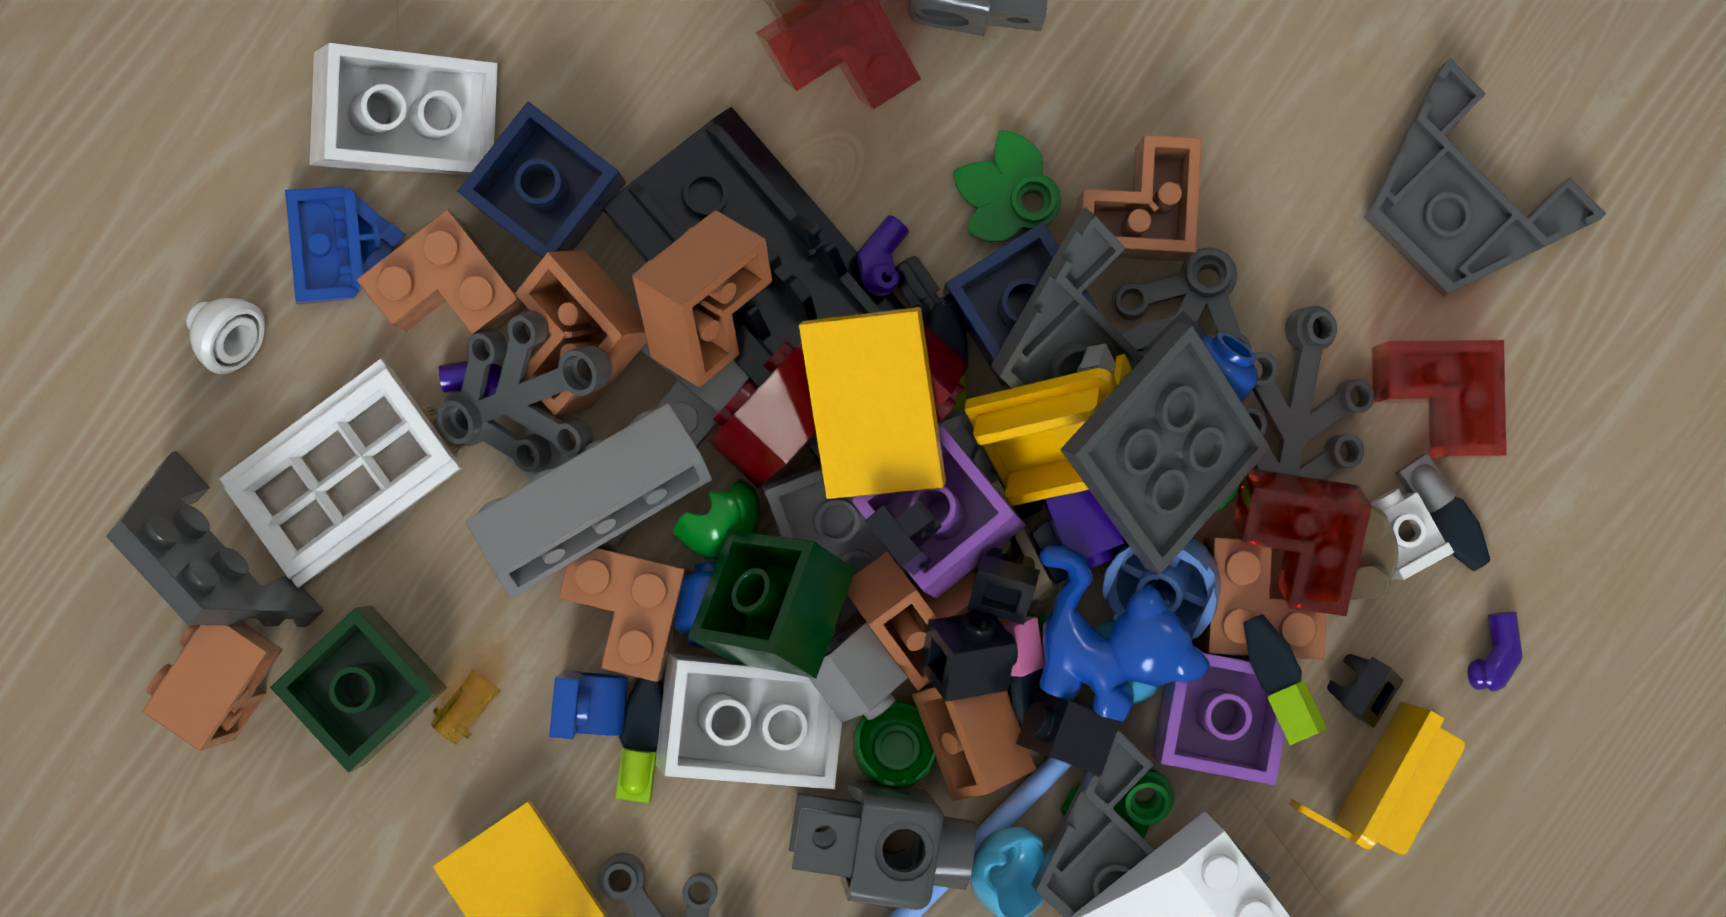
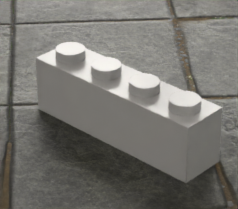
[465,403,713,598]

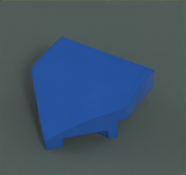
[285,186,406,304]

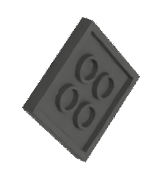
[1060,321,1270,574]

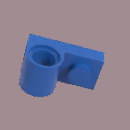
[549,670,628,739]

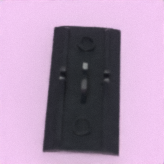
[602,107,907,463]

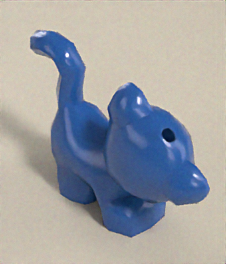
[1039,545,1210,722]

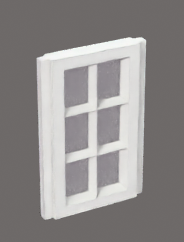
[219,359,462,588]

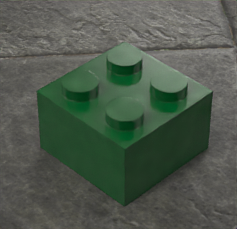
[688,530,855,679]
[270,605,447,773]

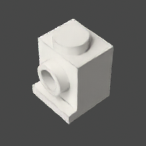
[1368,488,1454,580]

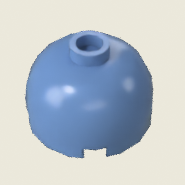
[1102,538,1221,640]

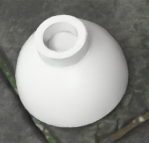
[186,298,265,374]

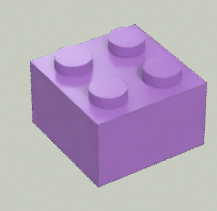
[851,425,1026,599]
[1151,651,1285,785]

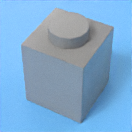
[808,622,908,723]

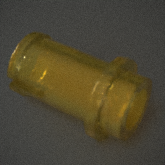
[430,669,501,745]

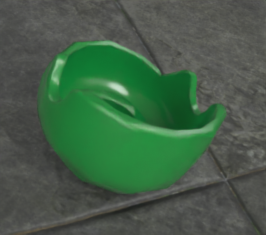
[673,478,760,559]
[853,701,936,788]

